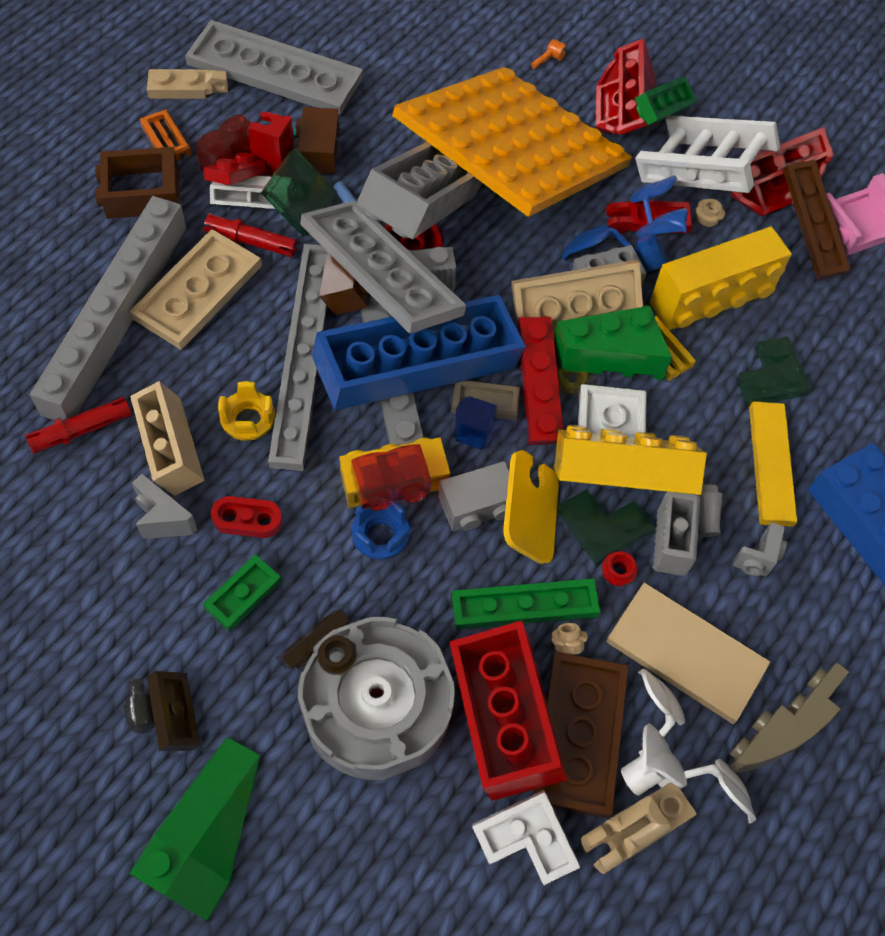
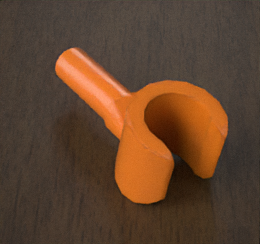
[531,39,566,69]

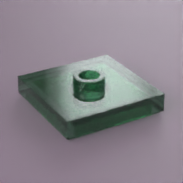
[261,149,337,237]

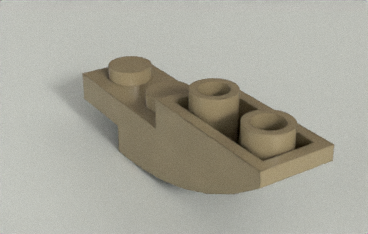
[729,662,849,774]

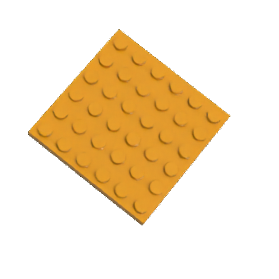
[392,67,632,217]

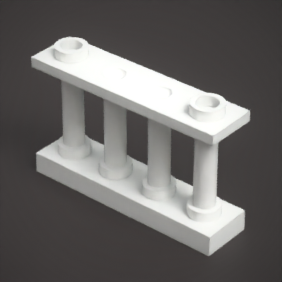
[635,116,780,193]

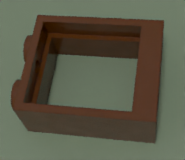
[95,147,180,219]

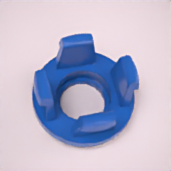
[351,499,409,560]

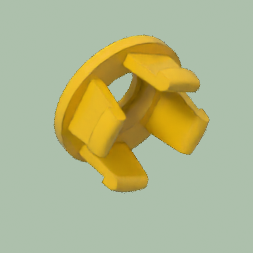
[218,381,275,441]

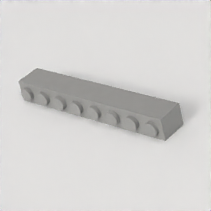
[29,196,187,420]

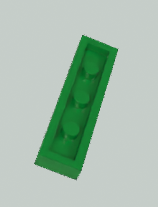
[634,76,697,125]
[451,578,600,630]

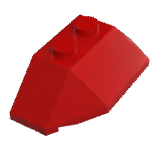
[596,38,657,135]
[730,127,833,216]

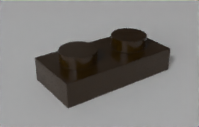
[276,609,350,670]
[147,671,200,751]

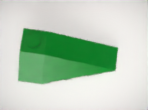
[130,737,260,922]

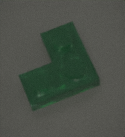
[736,336,811,406]
[557,489,654,565]

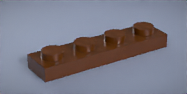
[783,159,851,280]

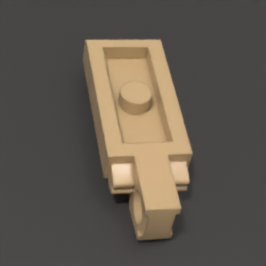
[147,69,228,99]

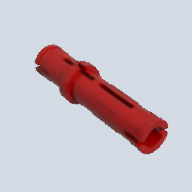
[204,213,298,258]
[24,396,132,455]

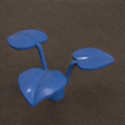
[562,175,688,272]

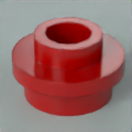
[602,551,638,586]

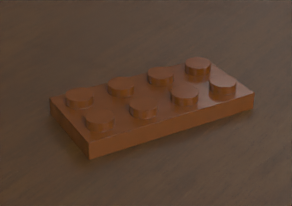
[533,652,628,819]

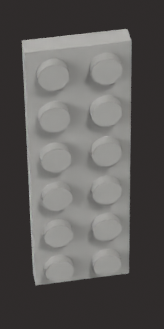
[185,20,363,115]
[301,201,466,334]

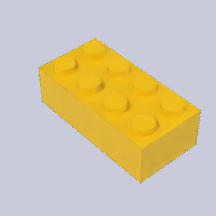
[649,226,792,330]
[554,425,707,495]

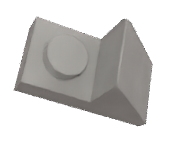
[132,474,198,539]

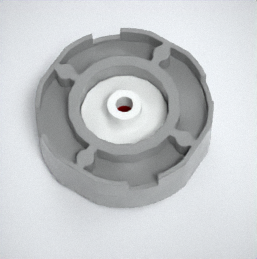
[298,617,455,780]

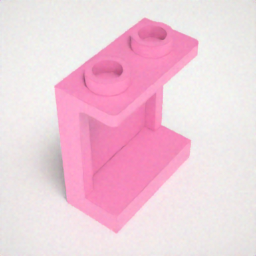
[827,173,885,256]

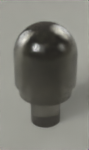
[124,678,155,734]

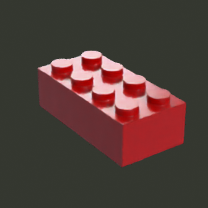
[449,621,568,801]

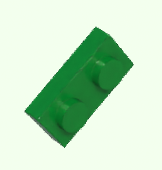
[202,554,282,633]

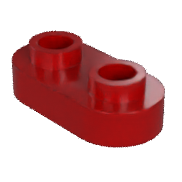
[211,496,282,538]

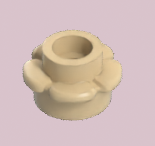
[696,199,725,227]
[552,623,588,655]

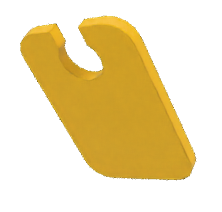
[503,450,559,564]

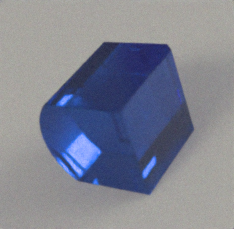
[454,396,498,449]

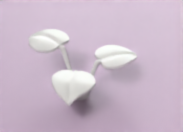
[621,669,756,823]

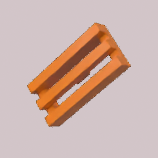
[139,109,192,160]

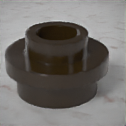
[317,636,357,675]

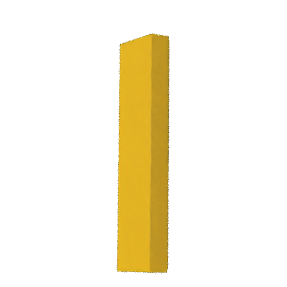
[749,402,797,527]

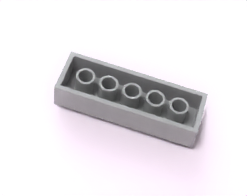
[356,142,482,239]

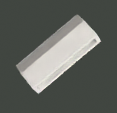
[210,176,291,210]

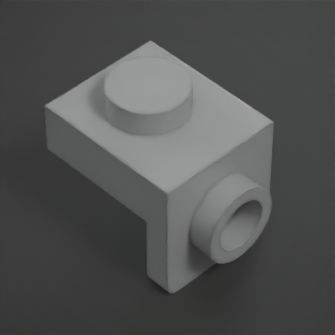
[733,522,787,577]

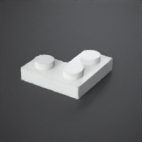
[472,790,580,885]

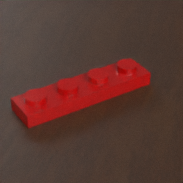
[517,317,563,445]

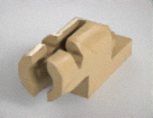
[581,782,697,874]

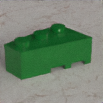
[554,306,672,380]

